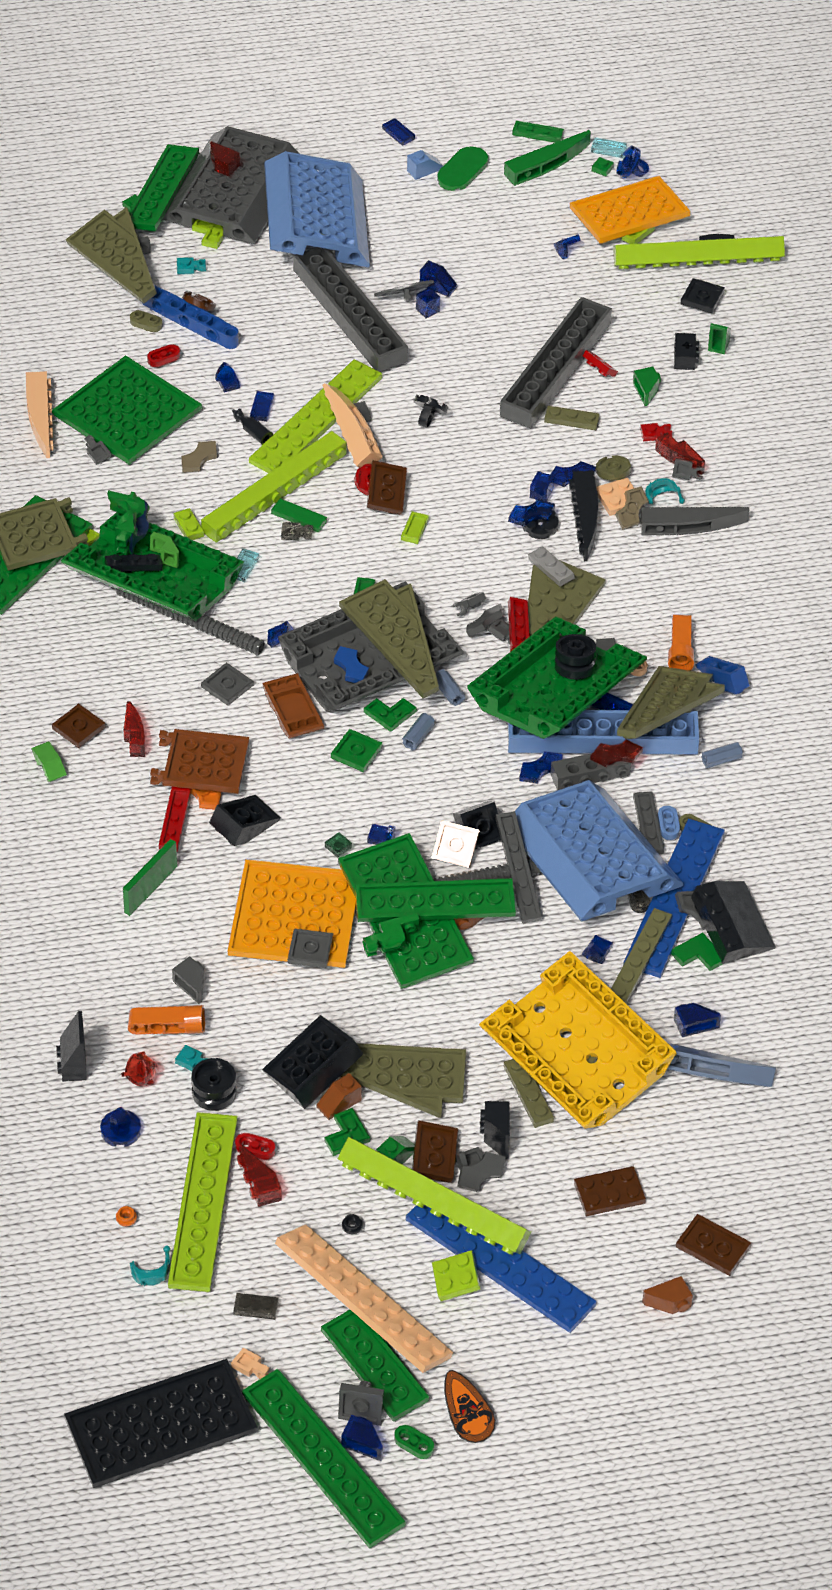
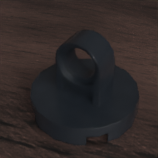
[414,394,449,428]

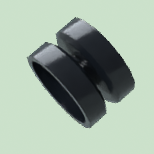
[555,634,597,680]
[191,1058,237,1111]

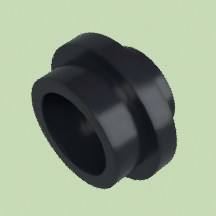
[342,1214,363,1234]

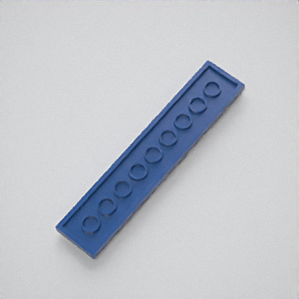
[623,818,725,978]
[406,1205,597,1333]

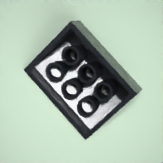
[691,881,776,964]
[262,1015,363,1109]

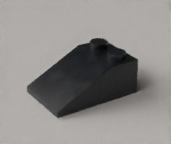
[209,794,281,846]
[56,1011,87,1082]

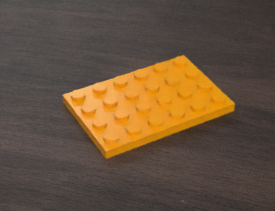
[570,176,690,244]

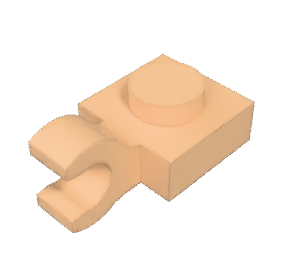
[231,1348,270,1379]

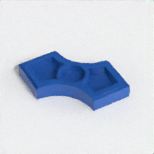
[334,646,369,683]

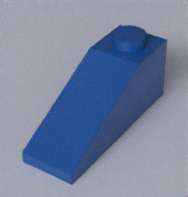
[695,656,750,694]

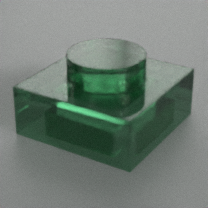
[325,832,352,858]

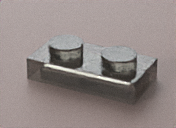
[233,1293,279,1320]

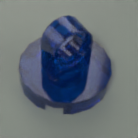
[616,145,649,178]
[100,1107,141,1147]

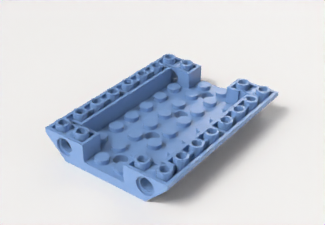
[264,151,370,267]
[515,780,683,922]

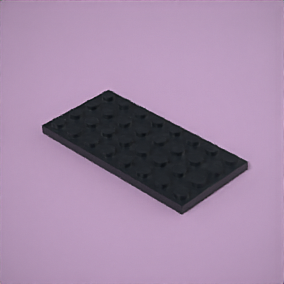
[64,1359,258,1488]

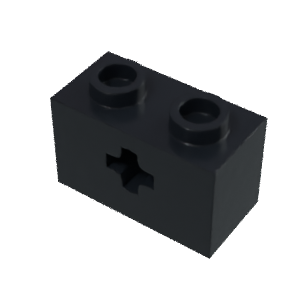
[674,333,699,370]

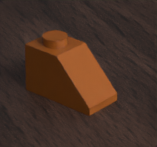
[316,1073,361,1120]
[642,1276,693,1314]

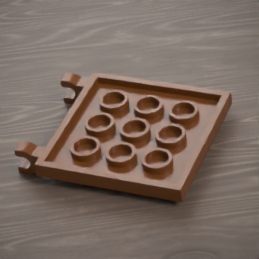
[150,729,249,794]

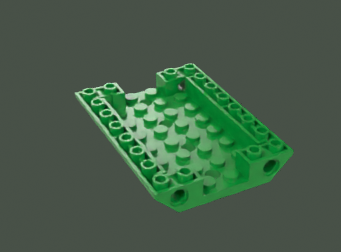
[61,512,244,622]
[467,616,647,739]

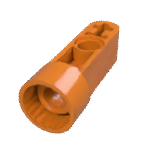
[668,614,694,671]
[128,1005,205,1035]

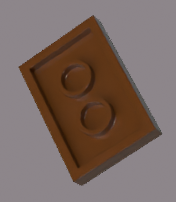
[366,460,407,515]
[412,1120,458,1183]
[574,1166,646,1217]
[676,1214,752,1276]

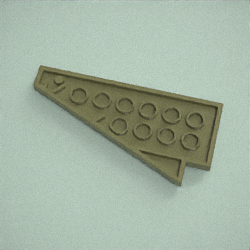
[65,207,157,304]
[528,560,606,637]
[339,579,439,699]
[617,666,725,739]
[340,1043,466,1118]

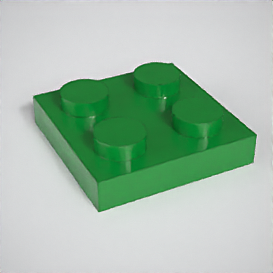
[331,729,382,773]

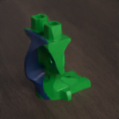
[107,490,150,555]

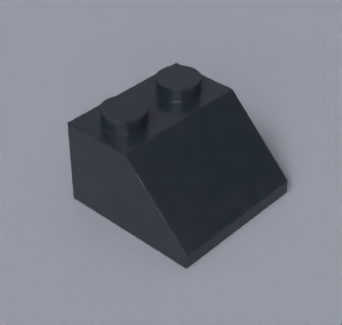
[453,801,501,849]
[480,1101,510,1159]

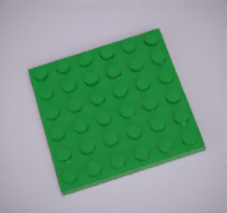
[52,355,202,465]

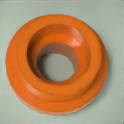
[116,1206,137,1226]

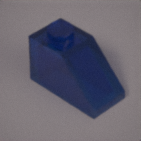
[420,260,458,297]
[674,1002,721,1038]
[341,1415,383,1461]

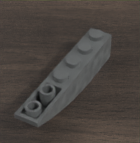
[640,507,750,536]

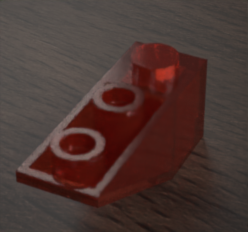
[237,1146,282,1207]

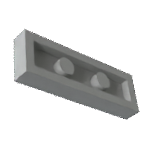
[528,546,575,587]

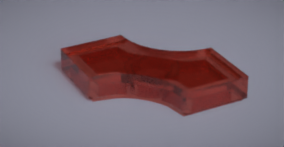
[590,740,643,768]

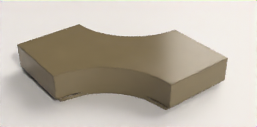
[181,441,217,473]
[615,486,649,530]

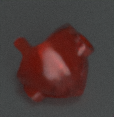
[121,1051,158,1086]

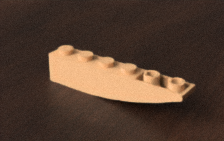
[26,371,53,458]
[322,383,382,467]

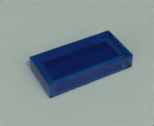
[382,118,415,146]
[250,391,274,422]

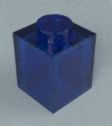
[416,287,440,319]
[530,471,554,502]

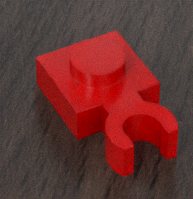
[640,423,672,442]

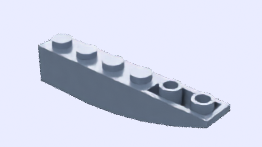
[667,1043,776,1087]

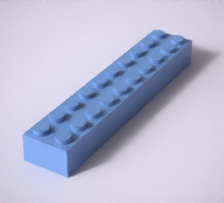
[508,710,699,754]

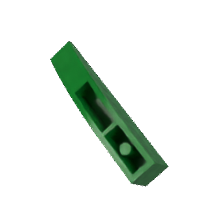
[504,130,591,186]

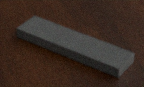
[633,791,664,855]

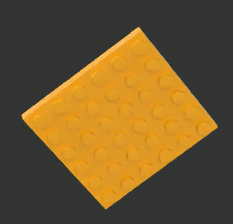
[227,859,356,968]

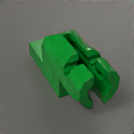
[362,913,419,958]

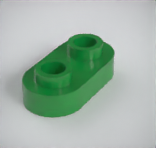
[394,1425,434,1459]

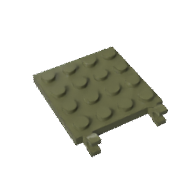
[0,497,88,570]

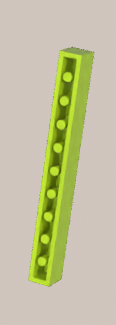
[613,236,785,269]
[201,431,347,543]
[337,1137,531,1255]

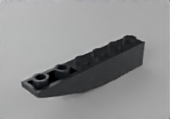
[569,470,598,562]

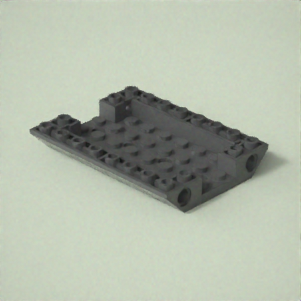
[162,126,300,244]
[278,581,464,711]

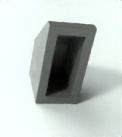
[172,956,204,1004]

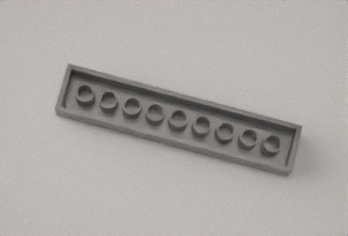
[293,247,408,372]
[500,297,612,429]

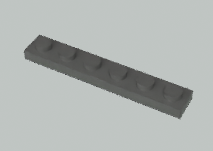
[495,811,542,923]

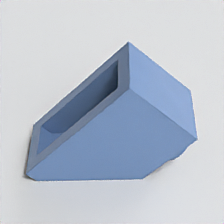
[407,150,443,180]

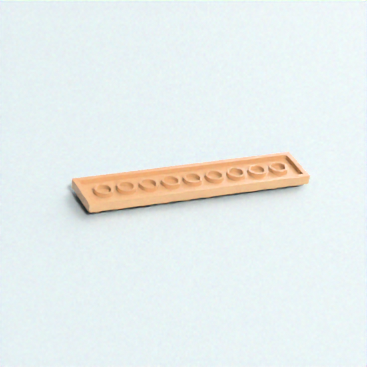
[275,1224,453,1373]

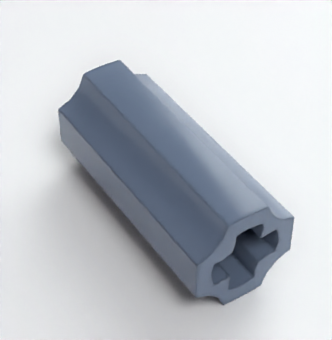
[436,669,465,706]
[402,713,435,750]
[701,742,743,768]

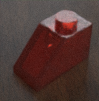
[210,141,240,177]

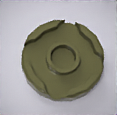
[596,455,631,480]

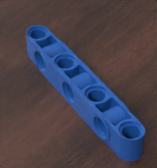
[142,285,239,349]

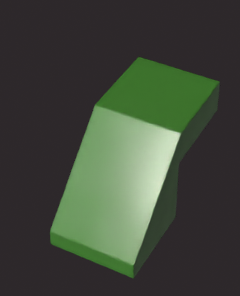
[150,532,179,568]
[31,741,67,782]

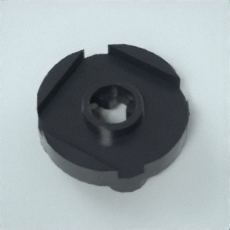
[522,508,559,539]

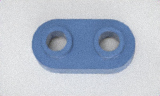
[658,806,680,840]

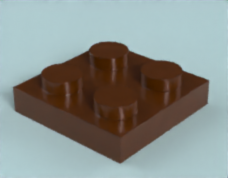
[52,703,106,748]

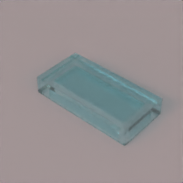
[591,137,627,158]
[237,548,259,582]

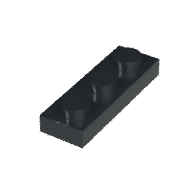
[105,554,163,572]

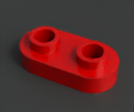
[147,344,180,367]
[235,1133,275,1160]

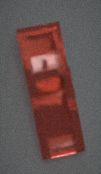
[655,432,705,475]
[123,701,145,757]

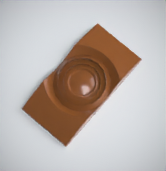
[262,673,324,738]

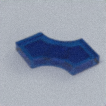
[548,461,596,487]
[508,499,555,527]
[519,751,563,784]

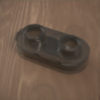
[628,890,650,913]

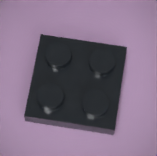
[680,278,725,314]

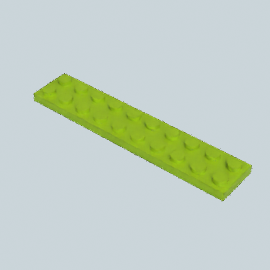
[249,359,382,473]
[168,1112,238,1292]

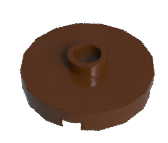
[182,291,216,311]

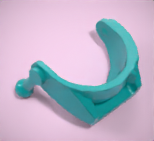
[645,478,685,505]
[130,1245,171,1286]

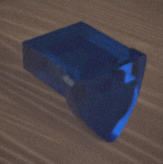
[554,234,581,260]
[215,362,240,393]
[267,621,294,648]
[367,824,395,845]
[582,935,613,964]

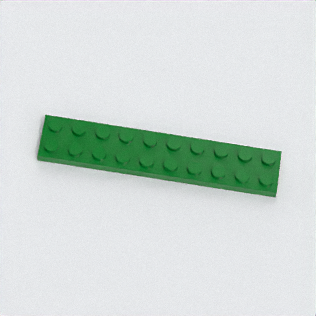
[242,1368,406,1549]

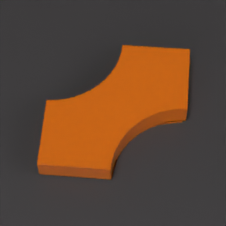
[189,788,221,810]

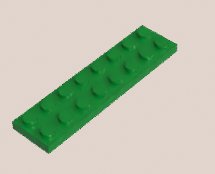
[129,144,200,231]
[355,878,516,922]

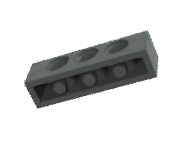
[551,746,631,791]

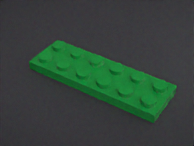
[321,1310,429,1422]

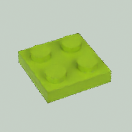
[432,1250,481,1301]

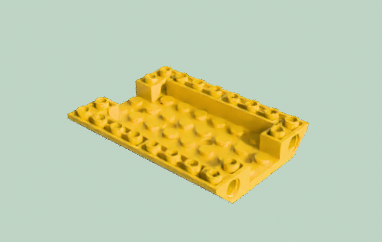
[479,951,676,1129]

